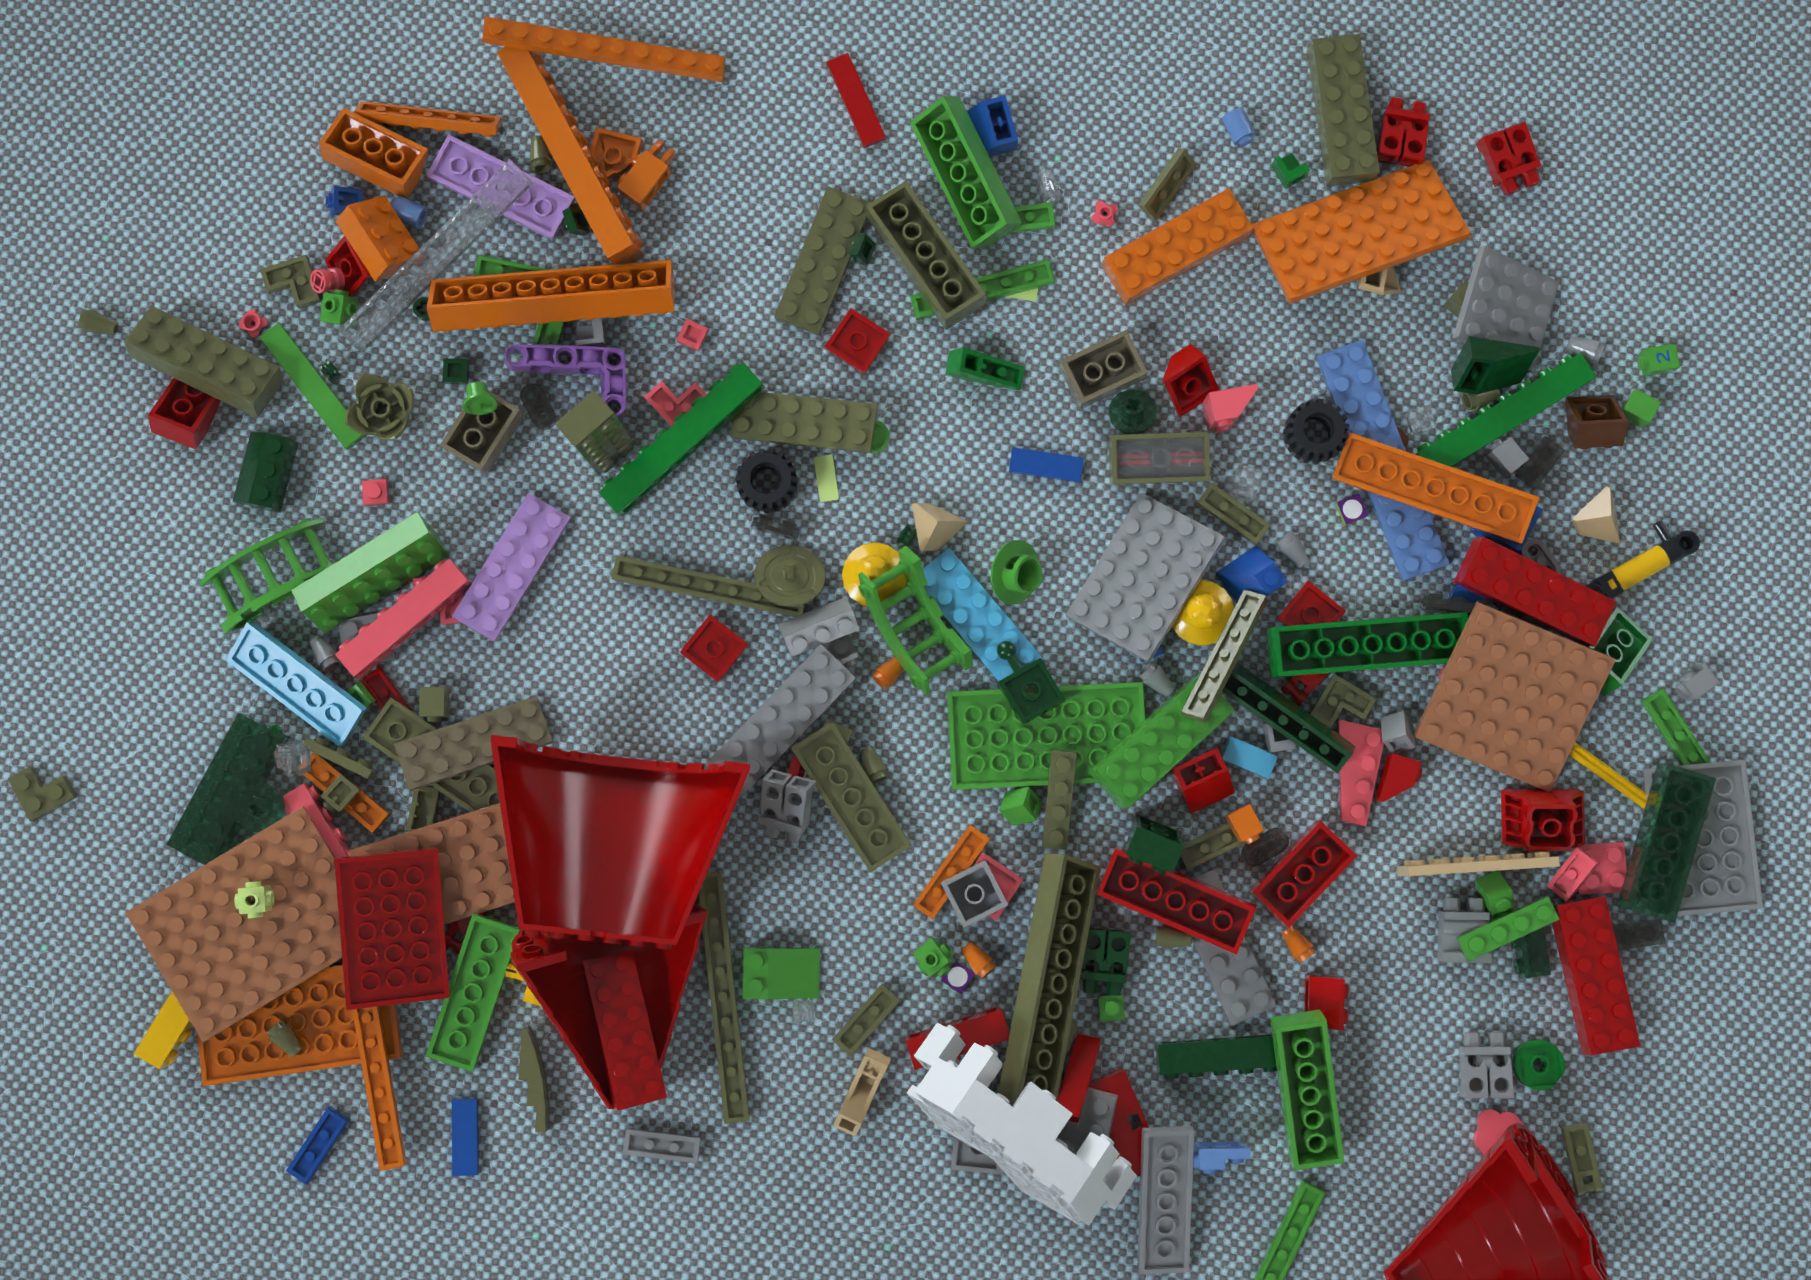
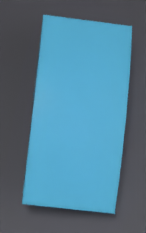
[1221,736,1278,779]

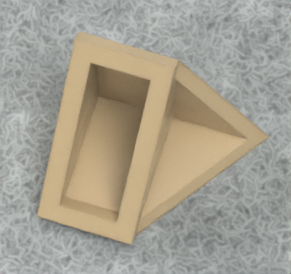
[1356,266,1402,295]
[1572,486,1621,544]
[912,503,968,551]

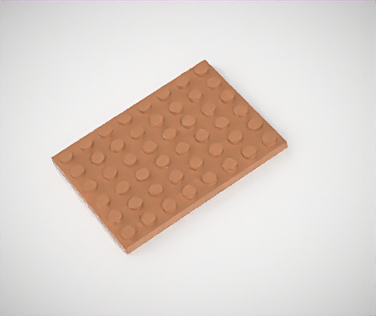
[125,806,342,1042]

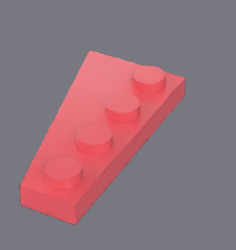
[1337,719,1384,826]

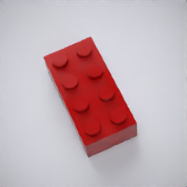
[1248,821,1357,928]

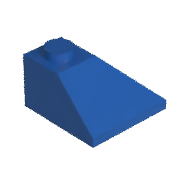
[1215,546,1288,603]

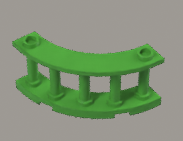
[199,518,336,634]
[858,546,973,696]

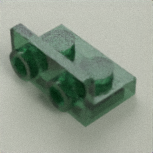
[1510,927,1551,979]

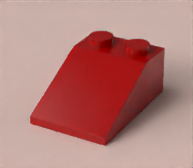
[148,378,221,449]

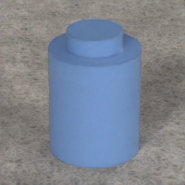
[1222,107,1256,147]
[390,196,428,229]

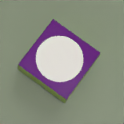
[1335,494,1368,526]
[941,960,975,994]

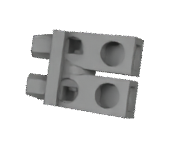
[759,769,816,843]
[1437,897,1492,963]
[1459,1032,1514,1098]

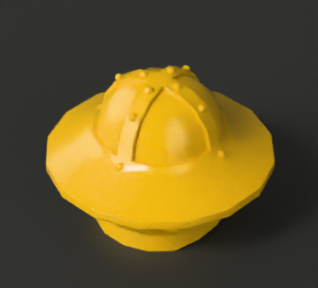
[842,542,907,607]
[1172,580,1234,646]

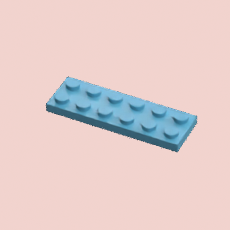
[923,548,1043,681]
[226,620,367,747]

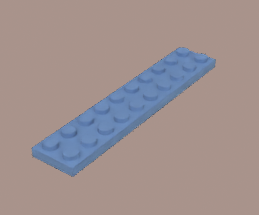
[1316,339,1449,581]

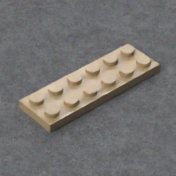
[1397,852,1560,876]

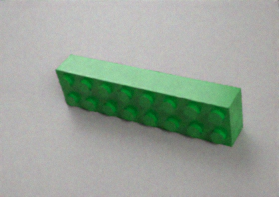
[1266,612,1468,678]

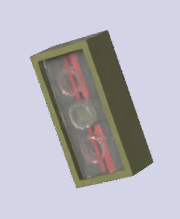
[1109,432,1210,485]

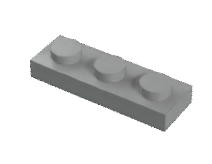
[623,1128,701,1163]

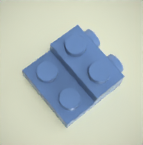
[1193,1141,1251,1174]

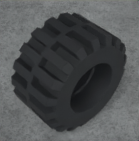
[1283,399,1349,464]
[735,448,798,513]

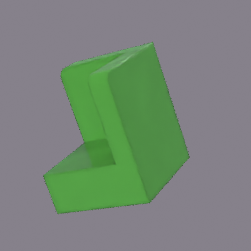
[1621,389,1661,428]
[999,787,1042,826]

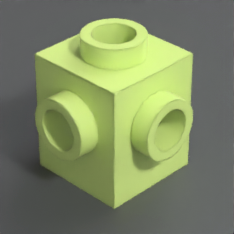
[234,881,274,918]

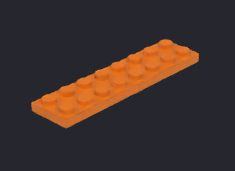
[1332,432,1540,544]

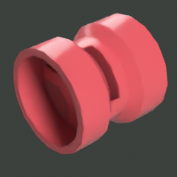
[310,268,345,293]

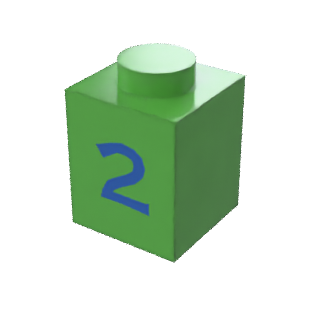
[1637,344,1680,377]

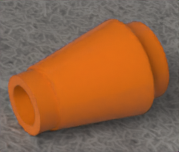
[872,657,904,689]
[1281,925,1316,963]
[961,941,997,979]

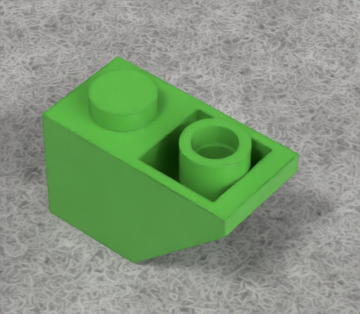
[1475,870,1515,922]

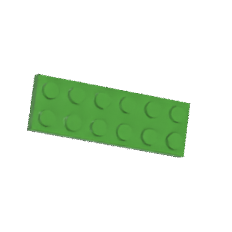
[426,913,521,1072]

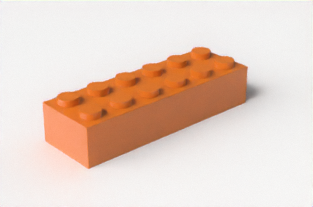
[1102,188,1254,306]

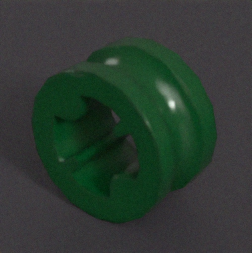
[413,297,430,321]
[318,358,341,383]
[896,524,917,547]

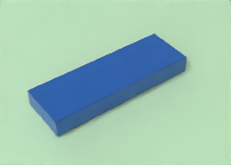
[1009,447,1084,483]
[452,1098,479,1176]
[286,1106,351,1185]

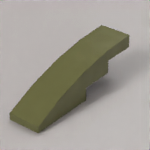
[405,787,440,832]
[518,1027,550,1132]

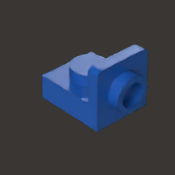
[326,186,363,216]

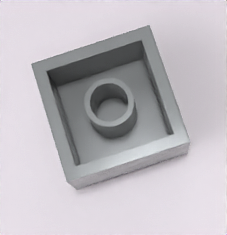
[941,860,1008,928]

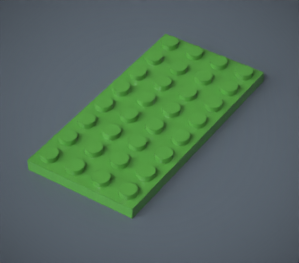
[947,682,1145,790]

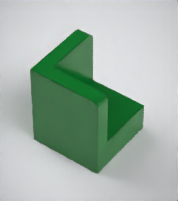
[1271,153,1310,189]

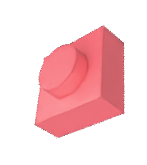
[676,318,709,352]
[362,479,390,506]

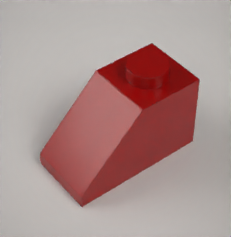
[1374,753,1422,802]

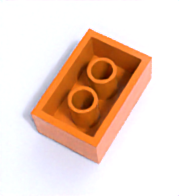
[336,195,424,281]

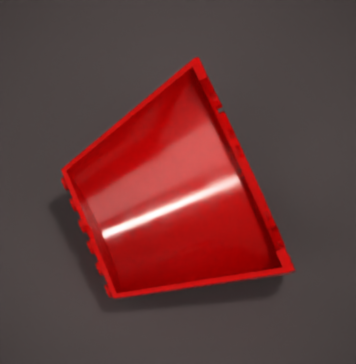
[490,735,750,950]

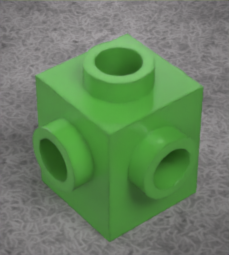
[320,289,358,327]
[913,938,956,978]

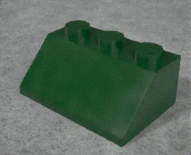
[232,432,298,513]

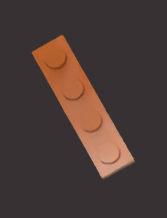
[298,752,390,833]
[913,825,990,920]

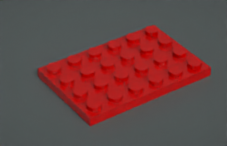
[334,848,450,1010]

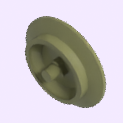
[754,545,825,607]

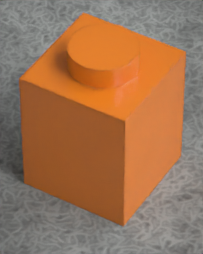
[1225,804,1264,844]

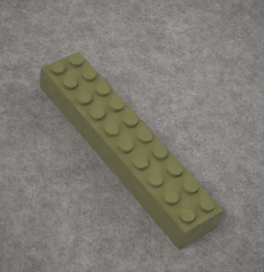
[998,854,1101,1106]

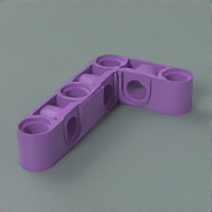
[505,344,627,420]

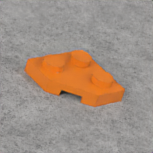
[590,127,643,179]

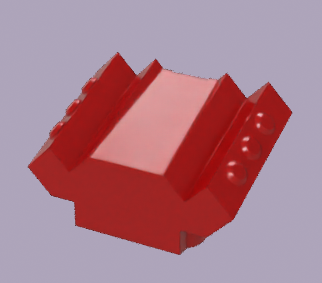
[1501,787,1585,851]

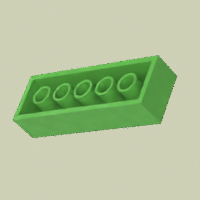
[910,96,1022,249]
[291,512,449,633]
[1089,674,1235,809]
[1270,1010,1345,1171]

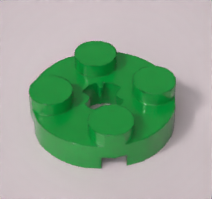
[1512,1039,1565,1091]

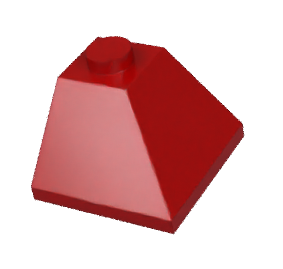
[325,235,371,297]
[1163,344,1219,417]

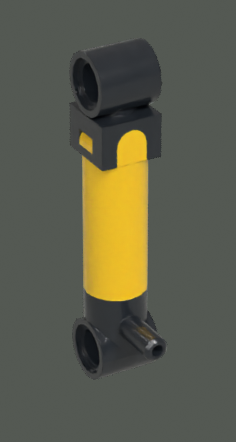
[1584,521,1700,599]

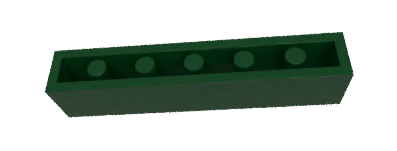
[1222,663,1356,774]
[1155,1034,1277,1079]

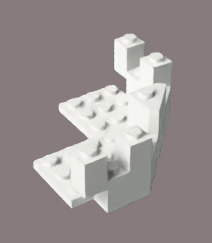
[907,1023,1137,1226]

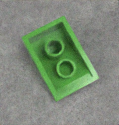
[743,947,820,999]

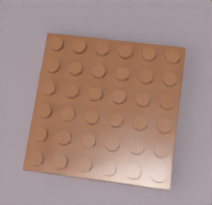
[1413,601,1616,791]

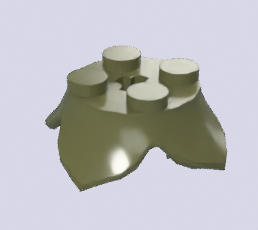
[345,374,414,441]

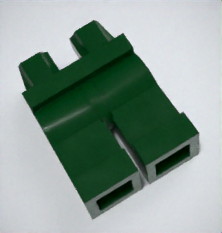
[1080,928,1131,996]

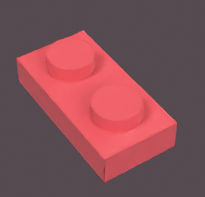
[1547,847,1599,902]

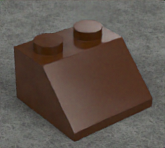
[1565,395,1629,449]

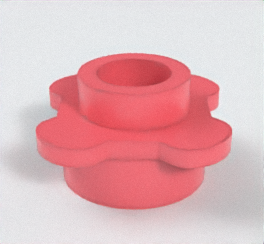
[1092,201,1118,227]
[239,309,268,338]

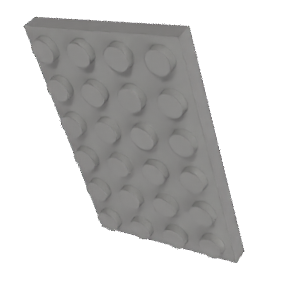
[1065,493,1226,663]
[1643,760,1763,918]

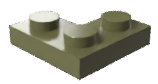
[260,255,322,309]
[1309,674,1377,728]
[8,767,77,822]

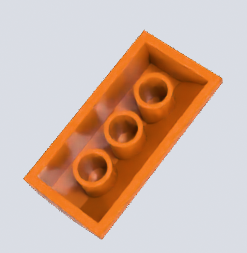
[318,108,428,199]

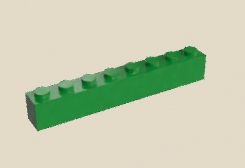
[1416,353,1597,467]
[598,362,766,516]

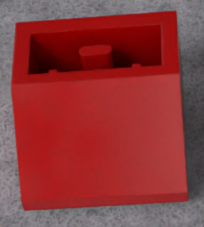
[1170,748,1235,814]
[1304,975,1349,1030]

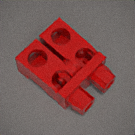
[1376,97,1430,167]
[1476,121,1542,196]

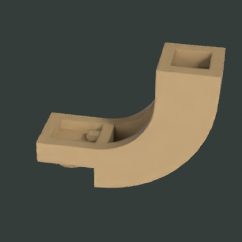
[833,1048,891,1137]

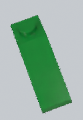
[945,347,1025,390]

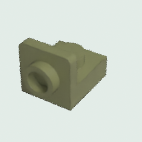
[320,774,361,814]

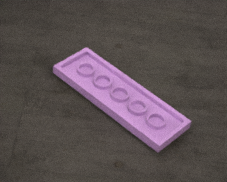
[426,134,576,241]
[452,493,571,642]

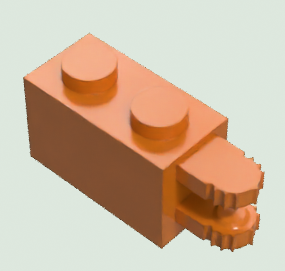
[617,140,676,211]

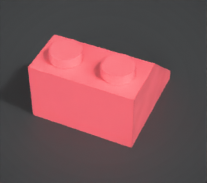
[1202,384,1258,433]

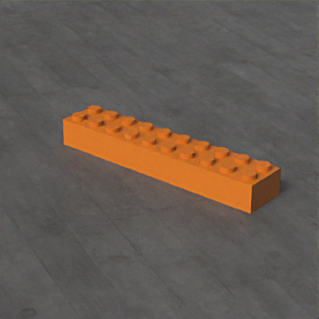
[497,47,645,264]
[427,260,675,332]

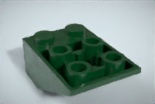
[1451,336,1540,395]

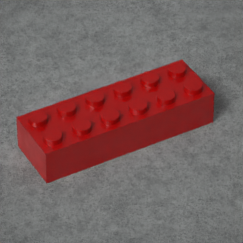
[1453,537,1617,646]
[1097,846,1257,955]
[1552,896,1641,1056]
[581,949,667,1112]

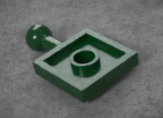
[997,641,1065,726]

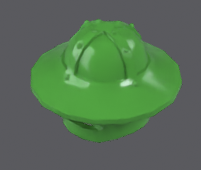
[990,540,1043,604]

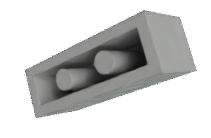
[778,597,860,657]

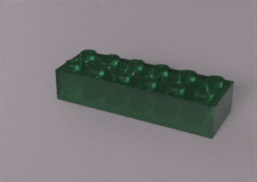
[166,713,290,865]
[1617,763,1716,923]

